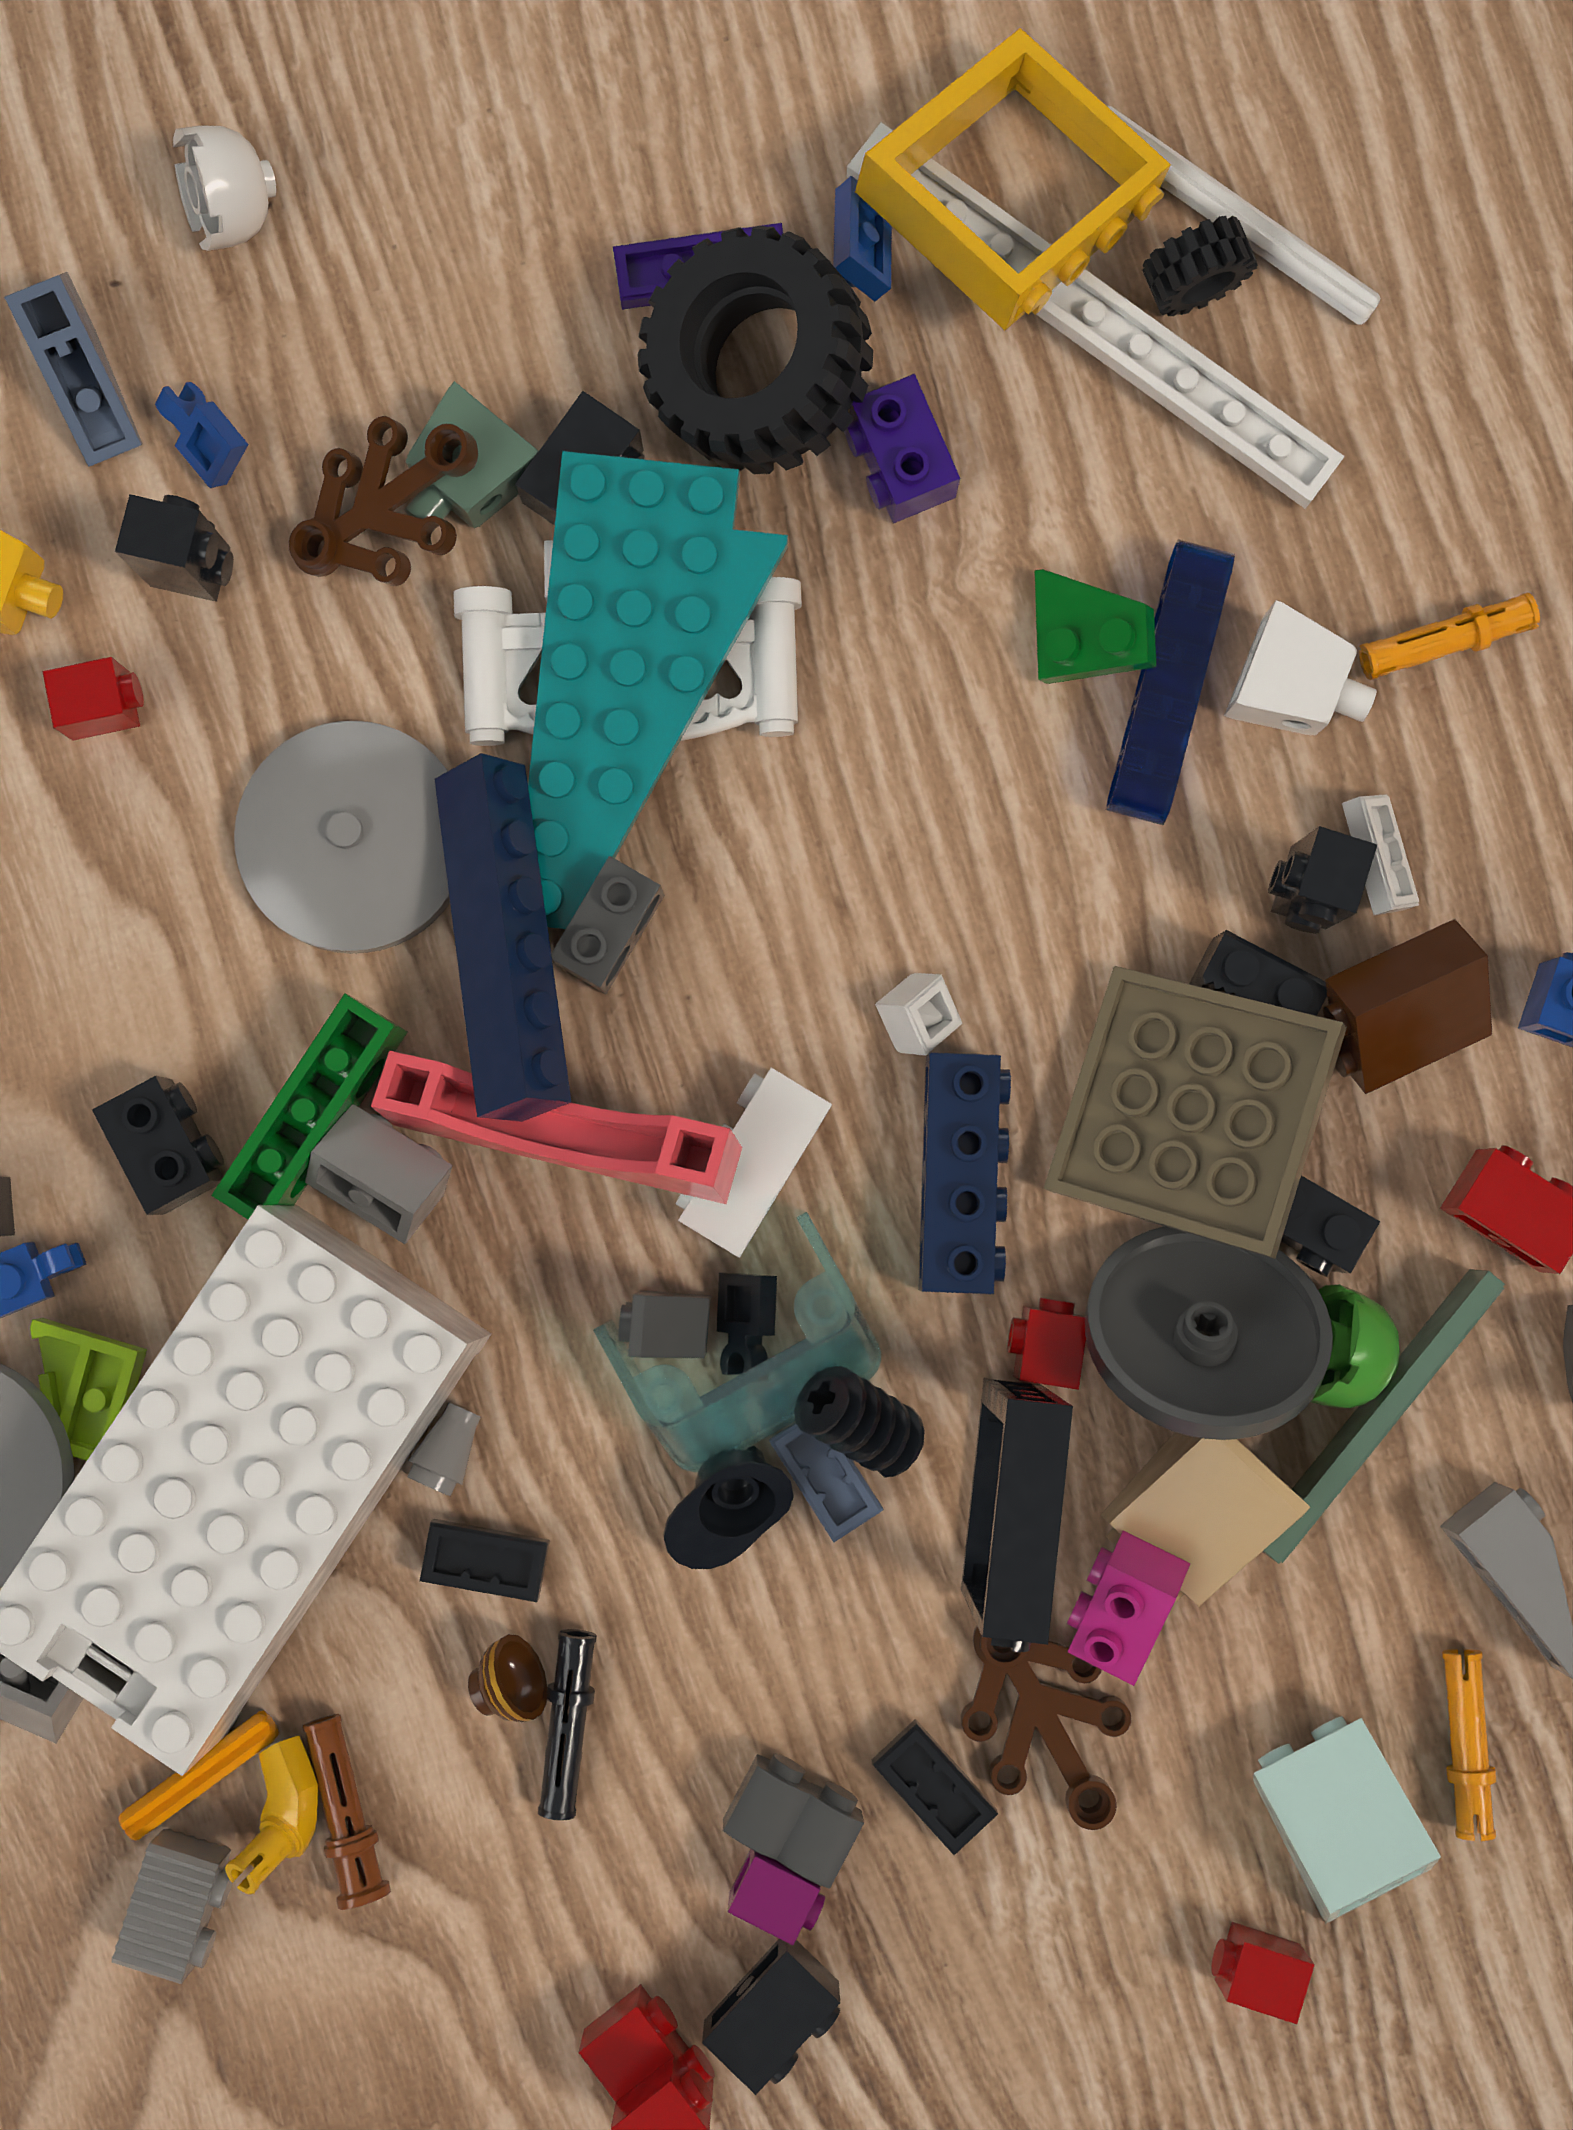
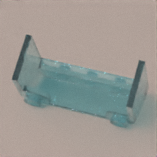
[593,1212,881,1472]

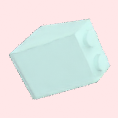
[1253,1716,1441,1924]

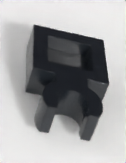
[716,1273,777,1378]

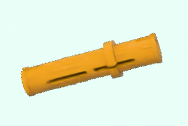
[1359,593,1540,680]
[1442,1649,1496,1841]

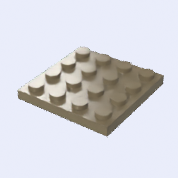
[1044,966,1347,1259]

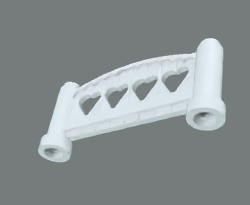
[453,577,802,746]

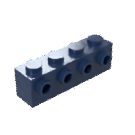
[918,1053,1011,1294]

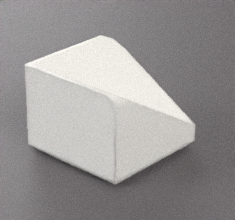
[875,973,962,1056]

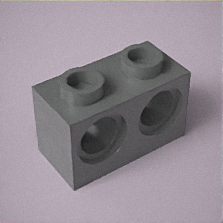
[551,856,665,995]

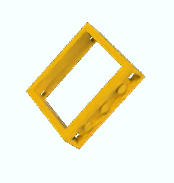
[855,28,1171,330]

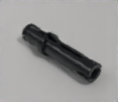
[538,1629,597,1820]

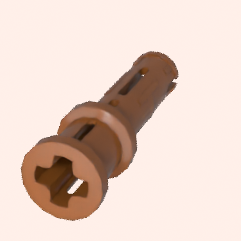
[303,1714,391,1910]

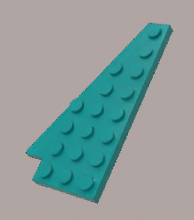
[528,451,788,929]

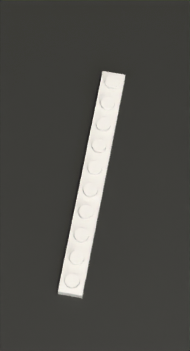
[846,122,1345,509]

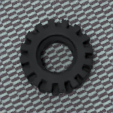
[1142,216,1258,316]

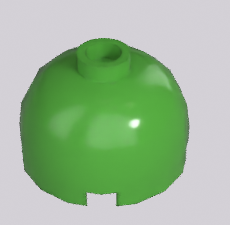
[1311,1284,1400,1408]

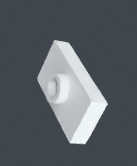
[1342,794,1419,915]

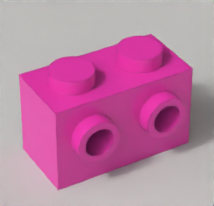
[1067,1531,1190,1686]

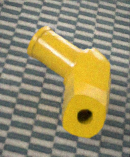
[225,1736,318,1895]

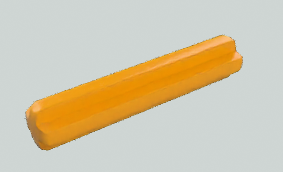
[118,1710,279,1841]

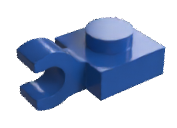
[155,382,249,488]
[0,1242,87,1318]

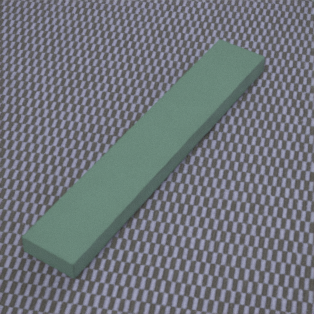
[1262,1269,1505,1564]

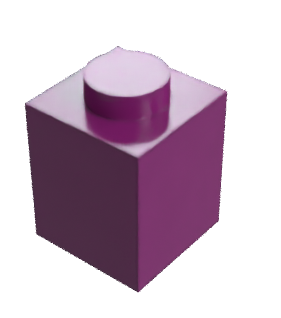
[728,1849,825,1945]

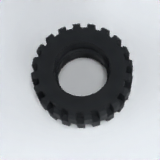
[637,226,873,475]

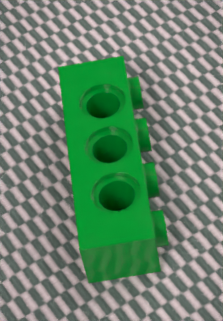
[211,993,408,1219]

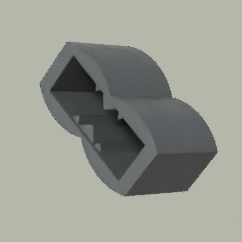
[723,1753,864,1889]

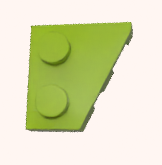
[30,1318,147,1461]

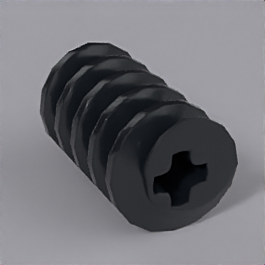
[794,1366,925,1478]

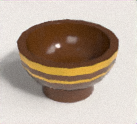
[468,1634,548,1722]

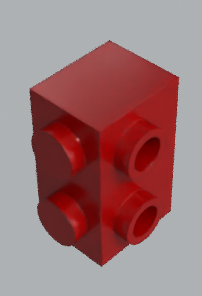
[1440,1145,1573,1274]

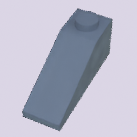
[4,272,142,467]

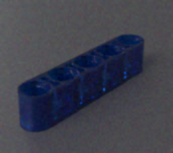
[1106,539,1235,825]

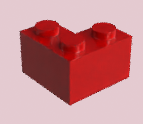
[578,1984,715,2130]

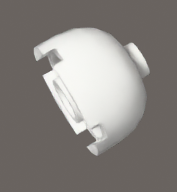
[173,126,276,251]

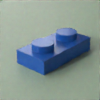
[833,176,892,302]

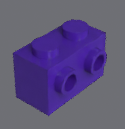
[844,373,961,524]

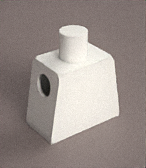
[1224,600,1377,735]

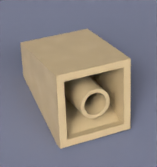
[1101,1432,1310,1606]

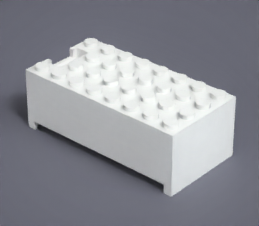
[0,1205,491,1776]

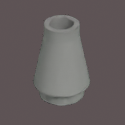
[407,1403,481,1497]

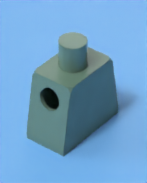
[404,381,539,531]

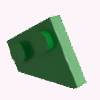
[1034,569,1156,684]

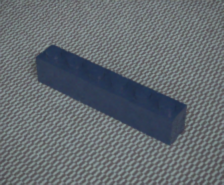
[434,753,572,1122]

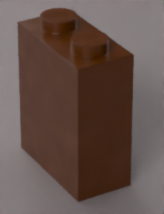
[1323,919,1492,1094]

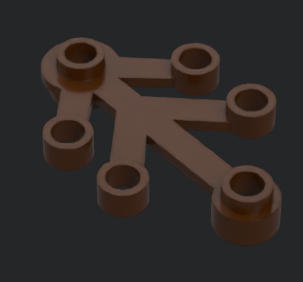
[289,416,478,586]
[961,1625,1131,1830]

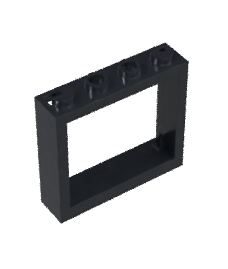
[961,1378,1073,1652]

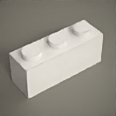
[676,1068,832,1258]

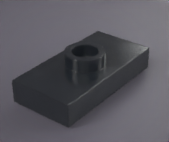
[420,1519,550,1602]
[872,1719,998,1855]

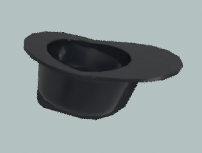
[663,1445,794,1569]

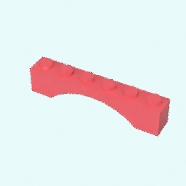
[371,1050,742,1204]

